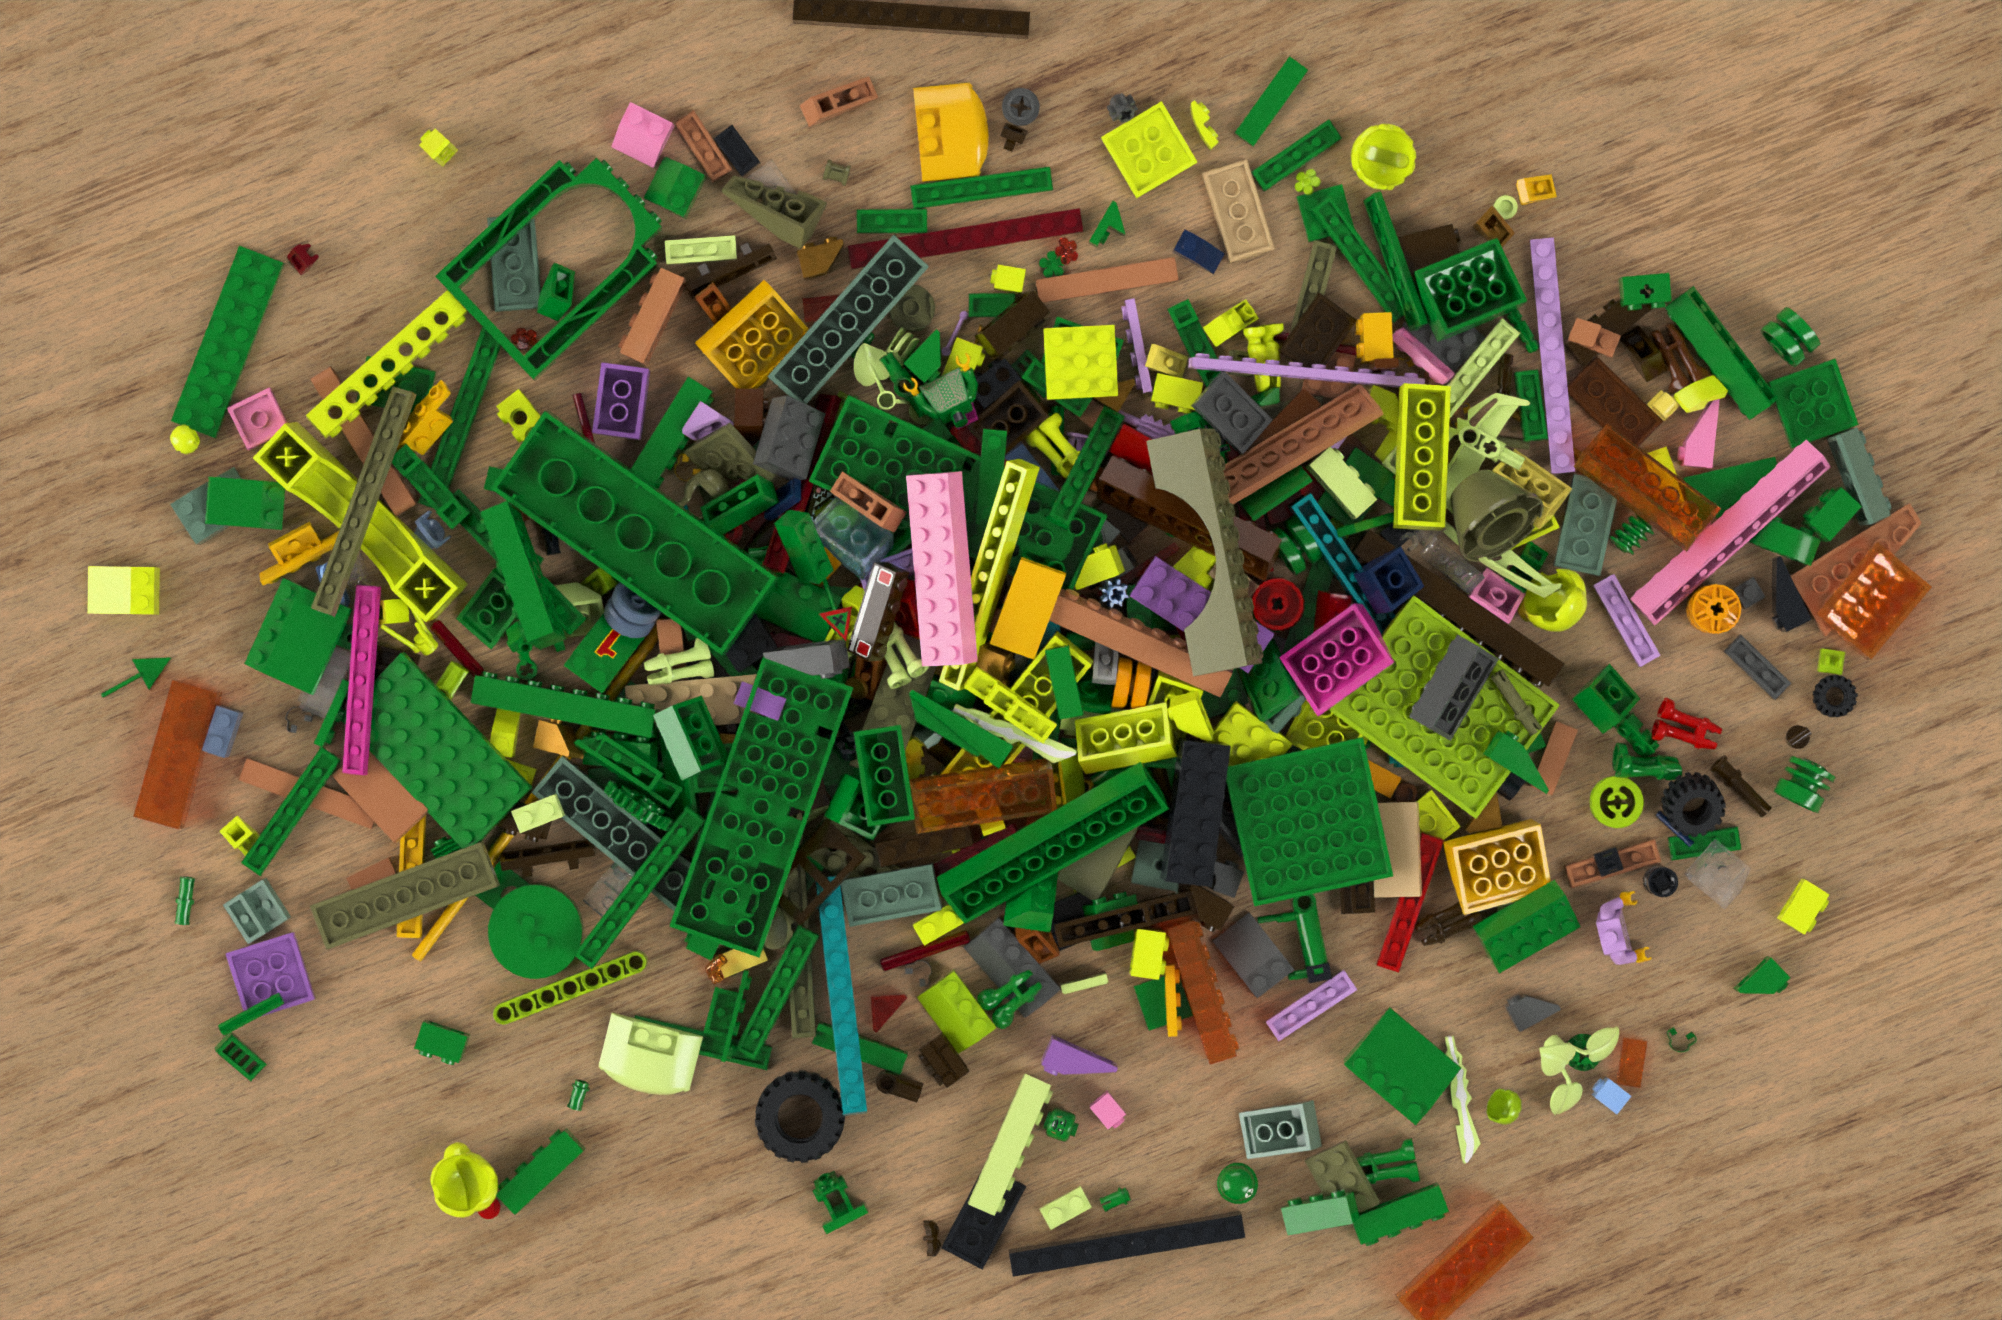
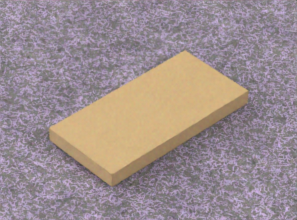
[1202,159,1275,263]
[1374,802,1422,897]

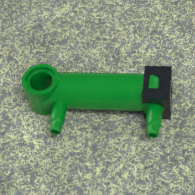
[1276,894,1332,983]

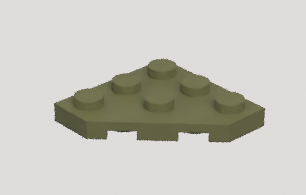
[683,422,776,481]

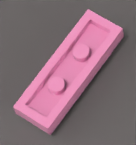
[1393,327,1455,385]

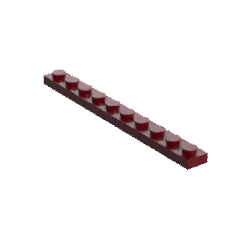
[848,208,1084,270]

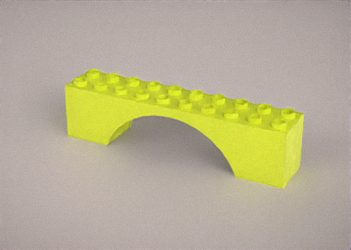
[253,422,468,622]

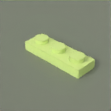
[665,235,737,265]

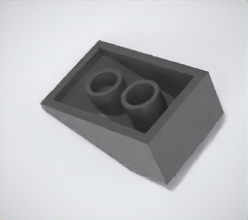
[763,639,850,679]
[1213,912,1294,998]

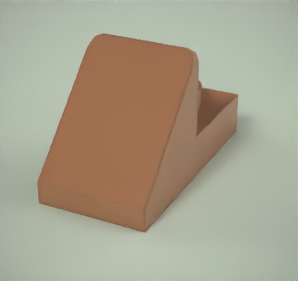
[1567,318,1621,358]

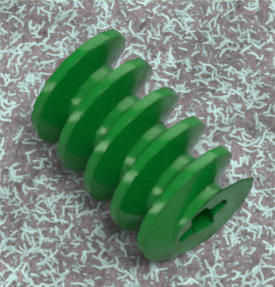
[1609,504,1661,555]

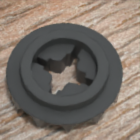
[1002,88,1040,126]

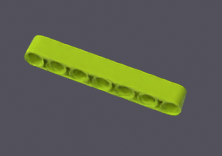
[493,950,648,1025]

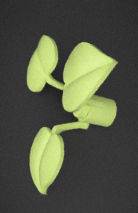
[854,343,935,425]
[1539,1026,1619,1115]

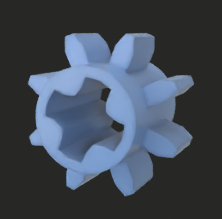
[1098,577,1129,608]

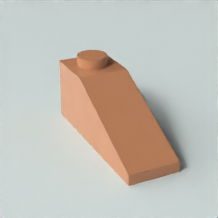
[800,76,878,127]
[830,472,907,532]

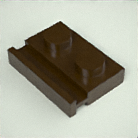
[1340,881,1375,914]

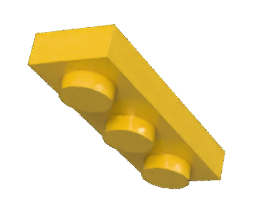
[1165,964,1182,1037]

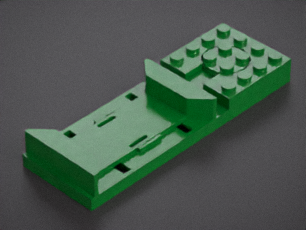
[809,394,1108,590]
[669,656,853,958]

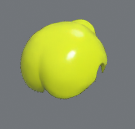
[1518,569,1587,632]
[430,1142,498,1218]

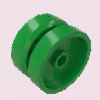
[1760,307,1821,367]
[1271,515,1323,576]

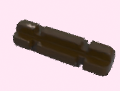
[1497,353,1514,396]

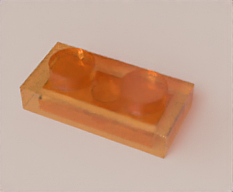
[1616,1037,1648,1088]

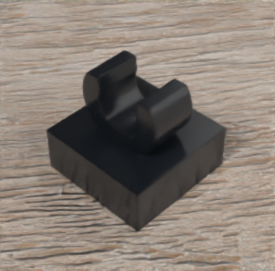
[1593,847,1624,877]

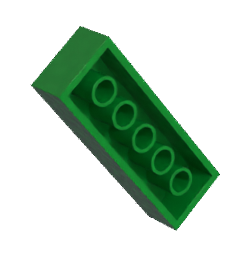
[480,501,566,650]

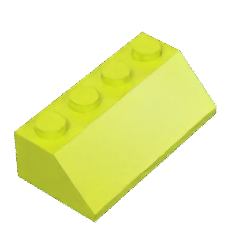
[1075,703,1177,774]

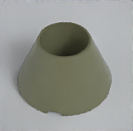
[1450,470,1544,562]

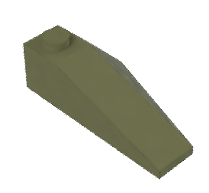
[722,176,827,249]

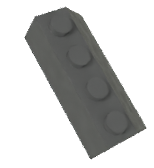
[1409,634,1499,741]
[963,916,1061,1018]

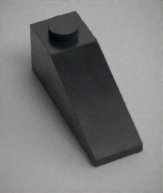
[1772,556,1812,632]

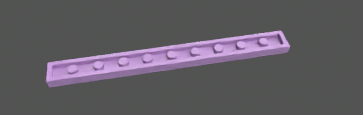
[1530,237,1575,474]
[1188,353,1425,388]

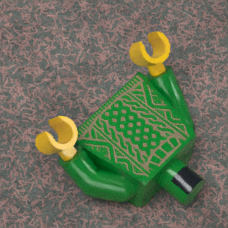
[903,353,978,428]

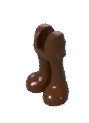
[1651,322,1710,395]

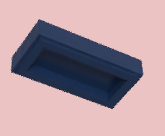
[764,478,801,522]

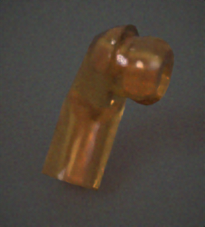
[705,954,727,984]

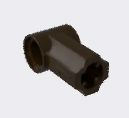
[876,1070,923,1103]

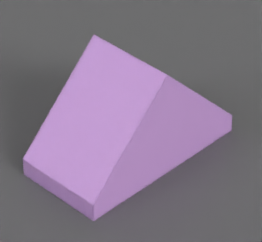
[682,401,734,441]

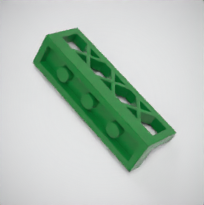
[812,1021,908,1075]

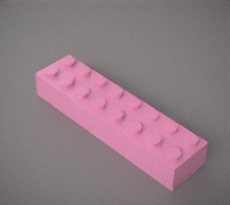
[906,471,978,666]

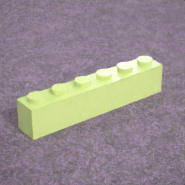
[968,1074,1053,1216]

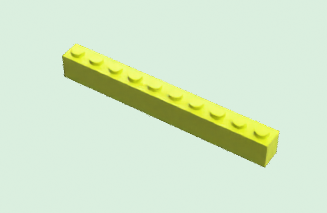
[939,459,1040,691]

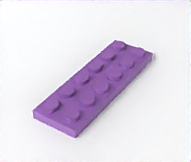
[1129,556,1274,673]

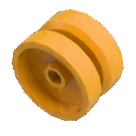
[1111,657,1152,710]

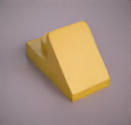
[1516,174,1557,205]

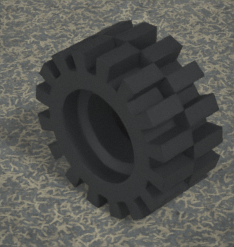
[1812,675,1858,717]

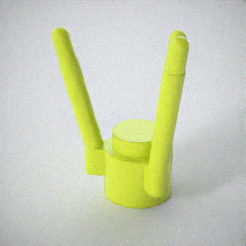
[380,607,438,656]

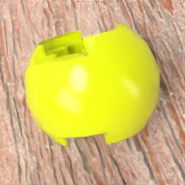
[170,424,200,454]

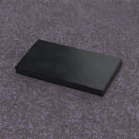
[941,1166,1026,1270]

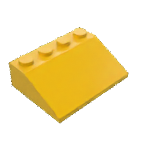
[695,280,809,389]
[1443,819,1551,915]

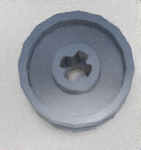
[604,582,661,638]

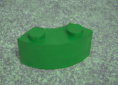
[1749,517,1821,566]

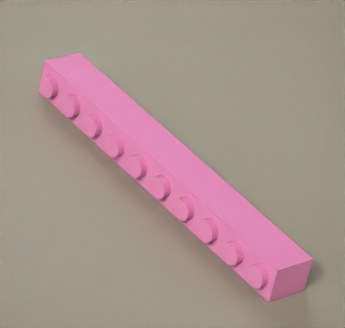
[1630,440,1831,626]

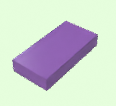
[734,681,787,721]

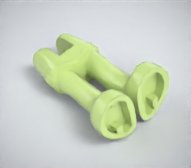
[884,622,929,689]
[644,638,714,685]

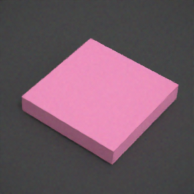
[227,388,288,451]

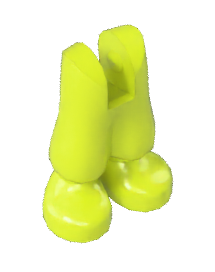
[1243,323,1284,392]

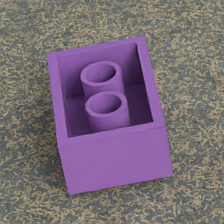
[592,362,651,440]

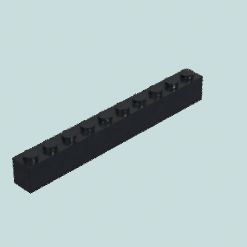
[1009,1211,1245,1277]

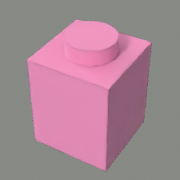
[1089,1090,1126,1129]

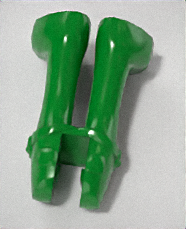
[1612,742,1682,781]
[977,970,1042,1029]
[1356,1138,1420,1184]

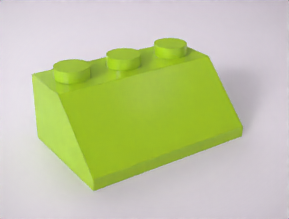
[917,969,996,1054]

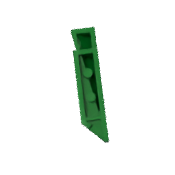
[908,690,1013,769]
[574,735,683,812]

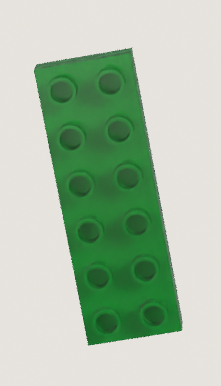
[490,411,780,655]

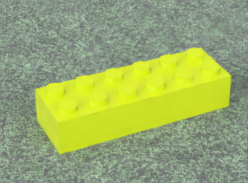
[1393,383,1451,531]

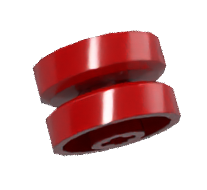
[1252,578,1305,631]

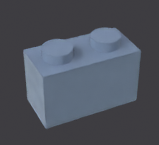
[202,705,244,758]

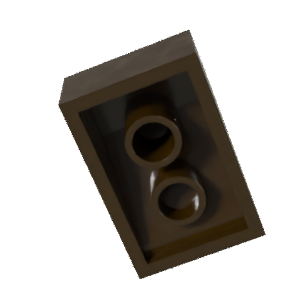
[967,380,1053,457]

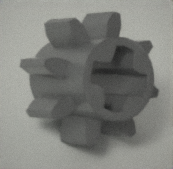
[1107,93,1138,123]

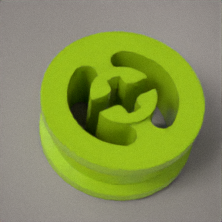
[1589,776,1644,828]

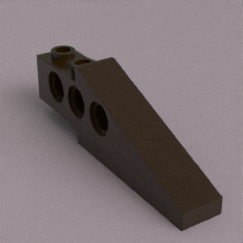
[1054,889,1197,948]

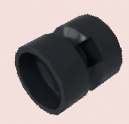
[1643,865,1678,897]

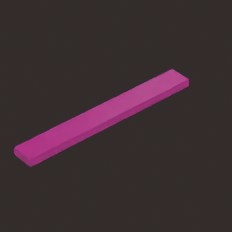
[342,585,381,775]

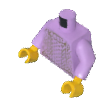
[1596,891,1652,965]

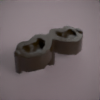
[923,1220,941,1257]

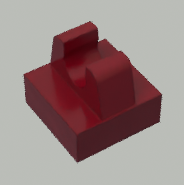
[287,244,319,275]

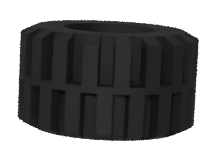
[1661,772,1726,837]

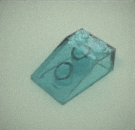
[813,496,893,580]

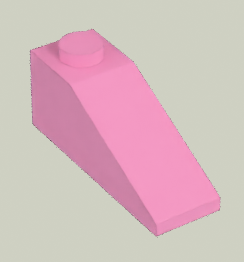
[1677,399,1720,469]

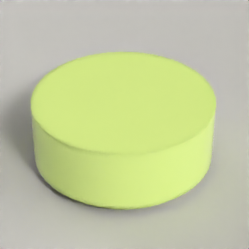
[1493,195,1518,220]

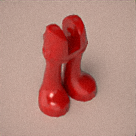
[1651,697,1722,750]

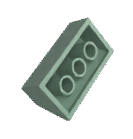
[1826,427,1892,526]

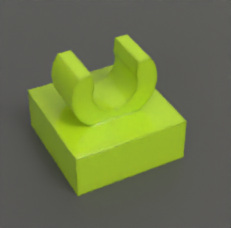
[1817,648,1845,675]

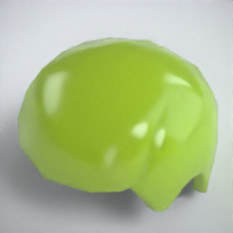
[1486,1089,1522,1125]

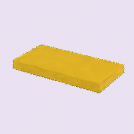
[989,557,1066,659]

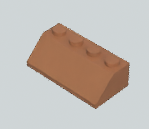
[618,268,688,366]

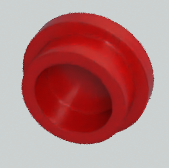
[478,1197,501,1219]

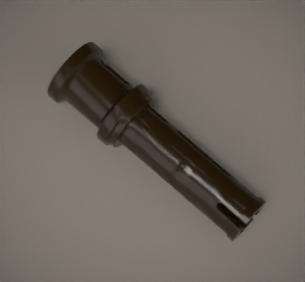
[1710,755,1772,817]

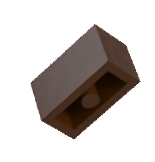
[734,388,769,440]

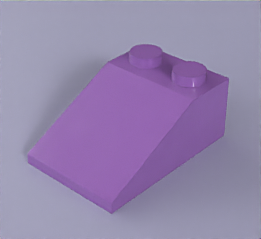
[1041,1035,1118,1076]

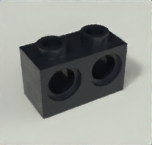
[975,358,1021,410]

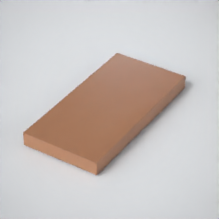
[332,751,428,844]

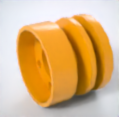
[1685,584,1741,634]

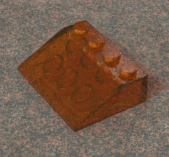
[1816,542,1932,660]

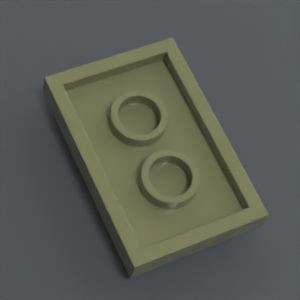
[1305,1140,1380,1213]

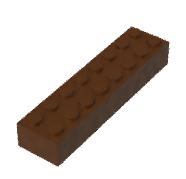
[1096,456,1282,581]

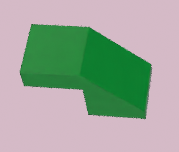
[1505,541,1549,593]

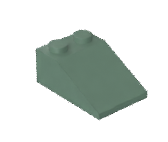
[170,467,242,545]
[1239,1100,1322,1159]

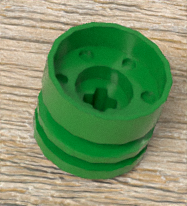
[1773,756,1836,813]

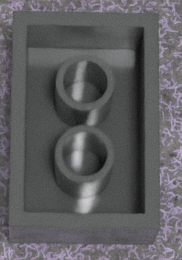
[753,395,826,481]

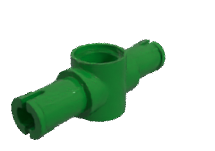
[879,351,924,418]

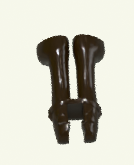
[1415,902,1483,946]

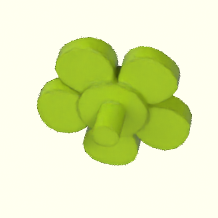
[1295,169,1321,195]

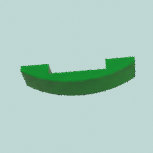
[1167,299,1221,388]
[392,444,469,530]

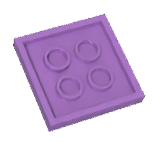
[226,932,316,1016]

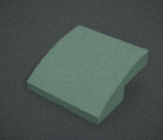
[223,878,291,944]

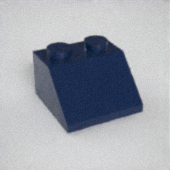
[1353,546,1424,614]

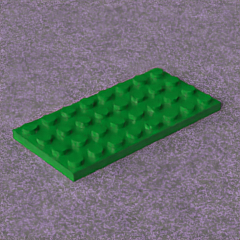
[341,652,533,849]

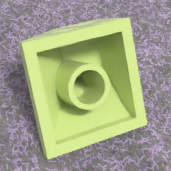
[554,582,604,638]

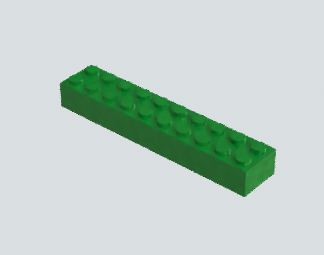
[937,762,1169,924]

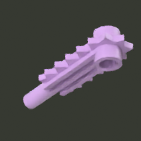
[1118,410,1175,439]

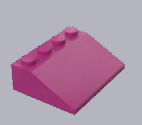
[1279,603,1394,716]

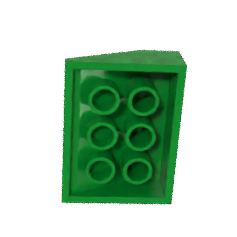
[1414,238,1527,342]
[244,578,352,695]
[1344,1007,1461,1126]

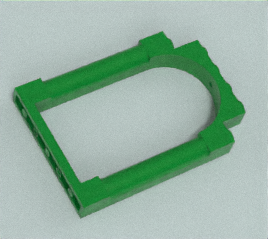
[435,158,662,381]

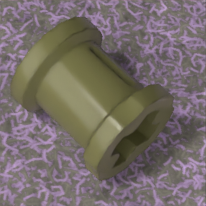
[823,159,851,186]

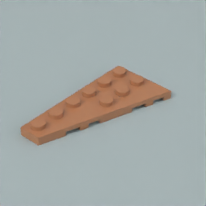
[1790,503,1922,637]

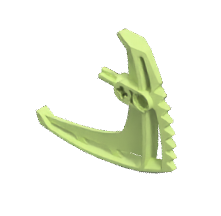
[1442,393,1562,598]

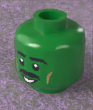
[1043,1108,1079,1142]

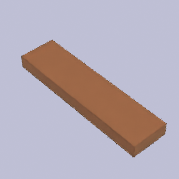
[1564,839,1661,888]

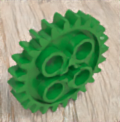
[603,780,675,831]

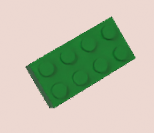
[1473,880,1581,974]

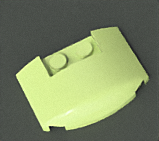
[598,1012,703,1095]

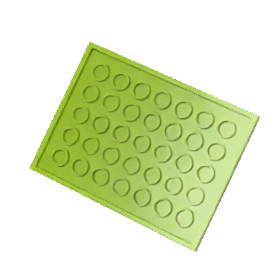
[1329,595,1560,819]

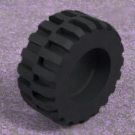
[755,1070,845,1163]

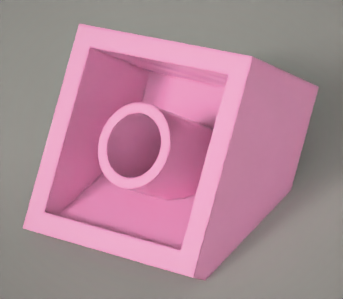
[611,102,675,168]
[1467,568,1525,624]

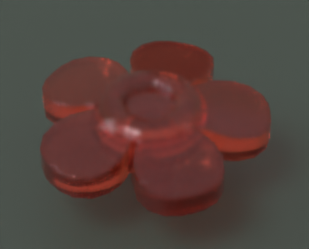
[1055,237,1078,265]
[511,327,538,351]

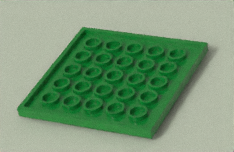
[1226,737,1393,907]

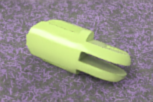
[885,327,920,378]

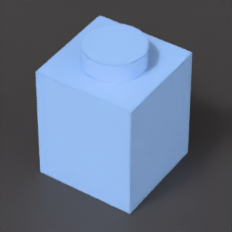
[1592,1077,1631,1114]

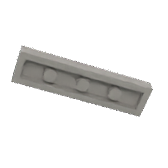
[1092,596,1122,685]

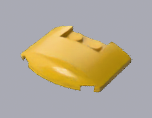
[913,82,989,182]

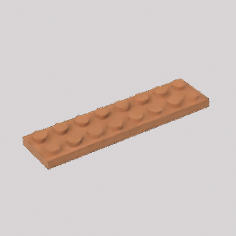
[1223,384,1384,504]

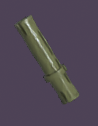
[1490,669,1542,736]

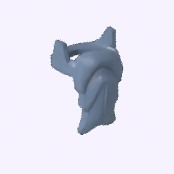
[414,511,451,549]

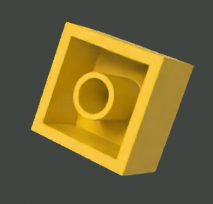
[1355,312,1394,364]

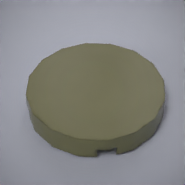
[889,285,935,332]
[764,904,793,950]

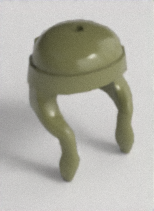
[677,469,730,521]

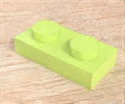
[511,794,565,833]
[1039,1186,1092,1230]

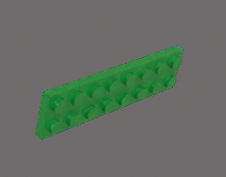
[171,245,285,438]

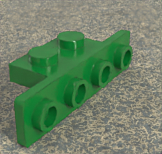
[703,969,752,1063]

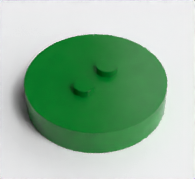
[488,883,584,979]

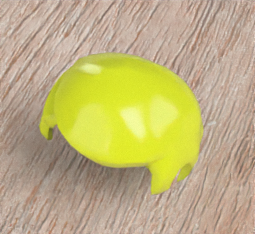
[1351,123,1416,190]

